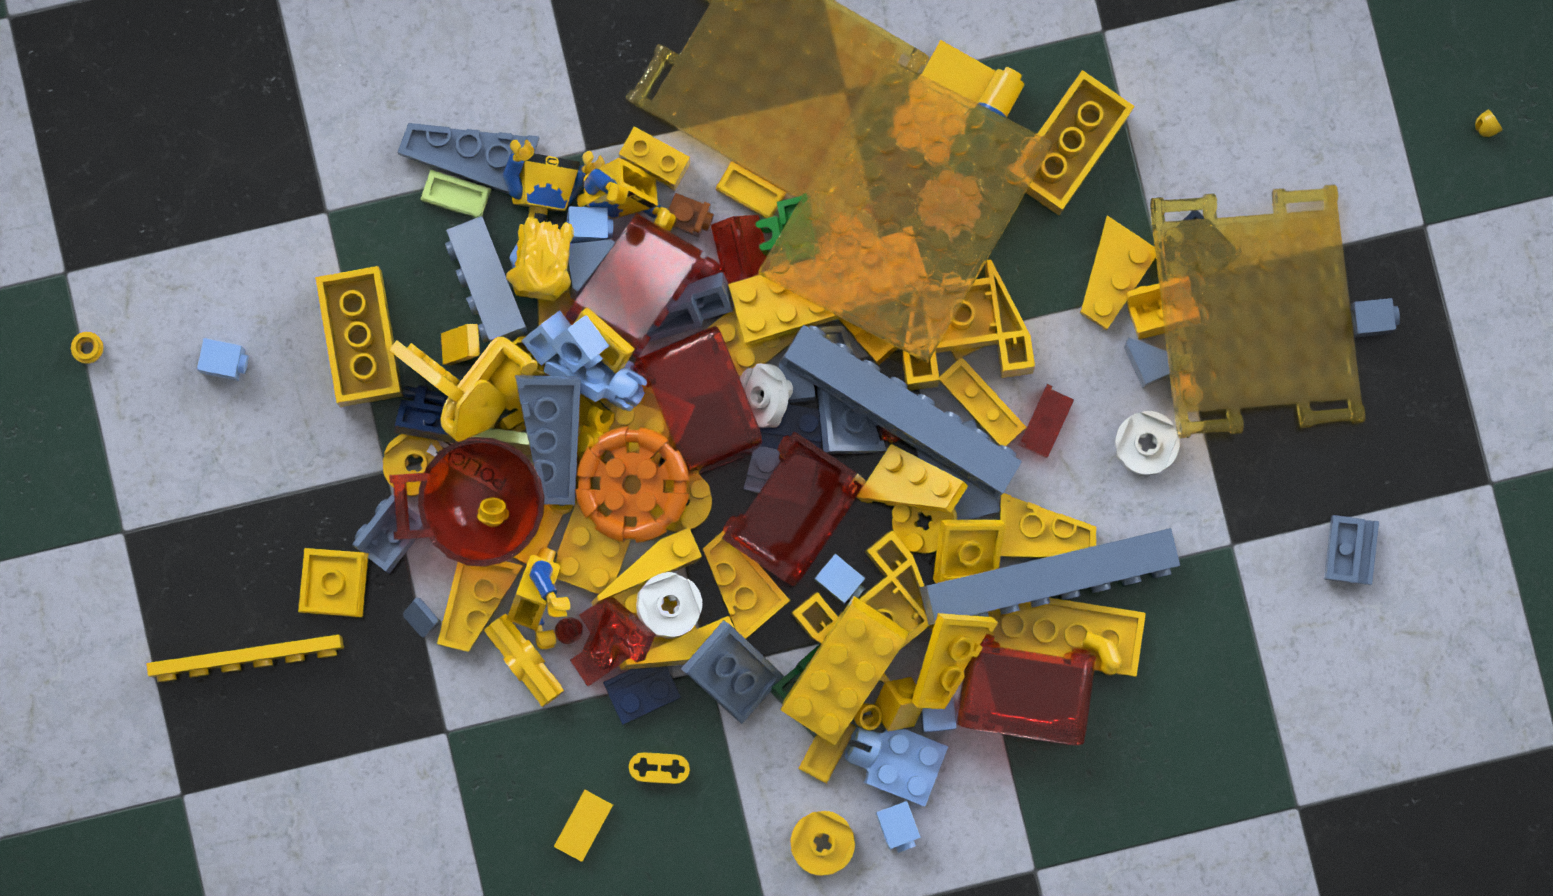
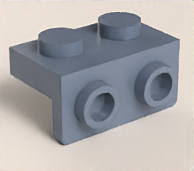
[352,495,429,574]

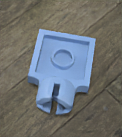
[544,353,647,411]
[845,727,948,807]

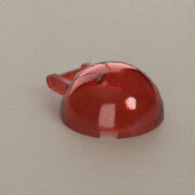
[389,437,544,567]

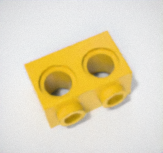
[619,127,690,191]

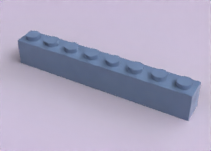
[779,325,1022,498]
[920,528,1180,625]

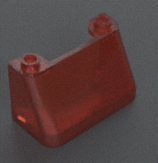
[633,326,762,477]
[722,431,865,586]
[956,634,1096,745]

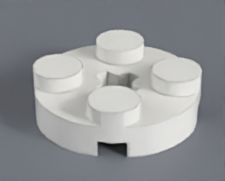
[735,363,793,428]
[1115,411,1180,476]
[636,572,702,638]

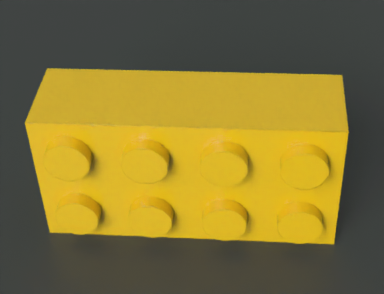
[1007,70,1135,215]
[315,266,403,407]
[780,596,908,745]

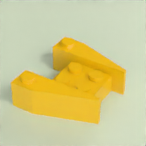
[902,260,1035,391]
[591,527,734,670]
[791,531,934,684]

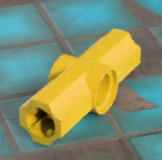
[484,613,564,707]

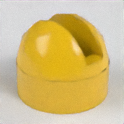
[1475,109,1503,137]
[854,703,882,730]

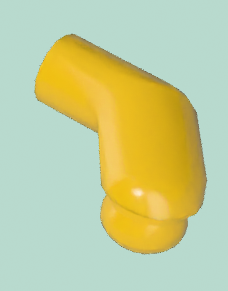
[1082,631,1121,675]

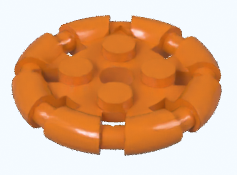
[575,426,690,543]

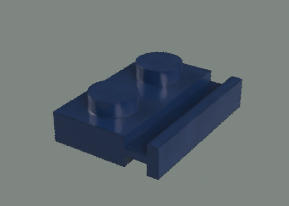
[756,404,822,457]
[603,666,681,725]

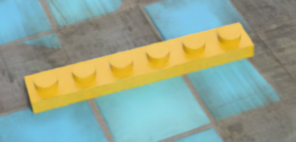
[146,635,344,682]

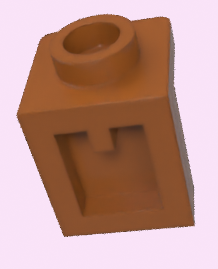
[669,193,714,238]

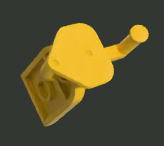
[389,337,538,442]

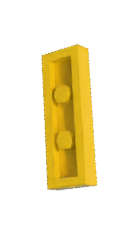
[939,357,1026,446]

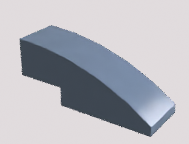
[631,272,734,344]

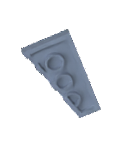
[397,123,540,195]
[816,326,887,454]
[515,375,581,505]

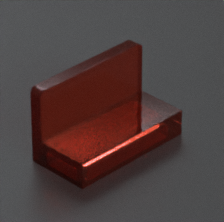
[711,215,772,284]
[1018,384,1074,458]

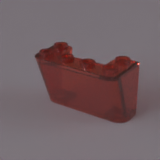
[565,213,705,359]

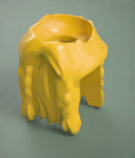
[506,217,574,301]

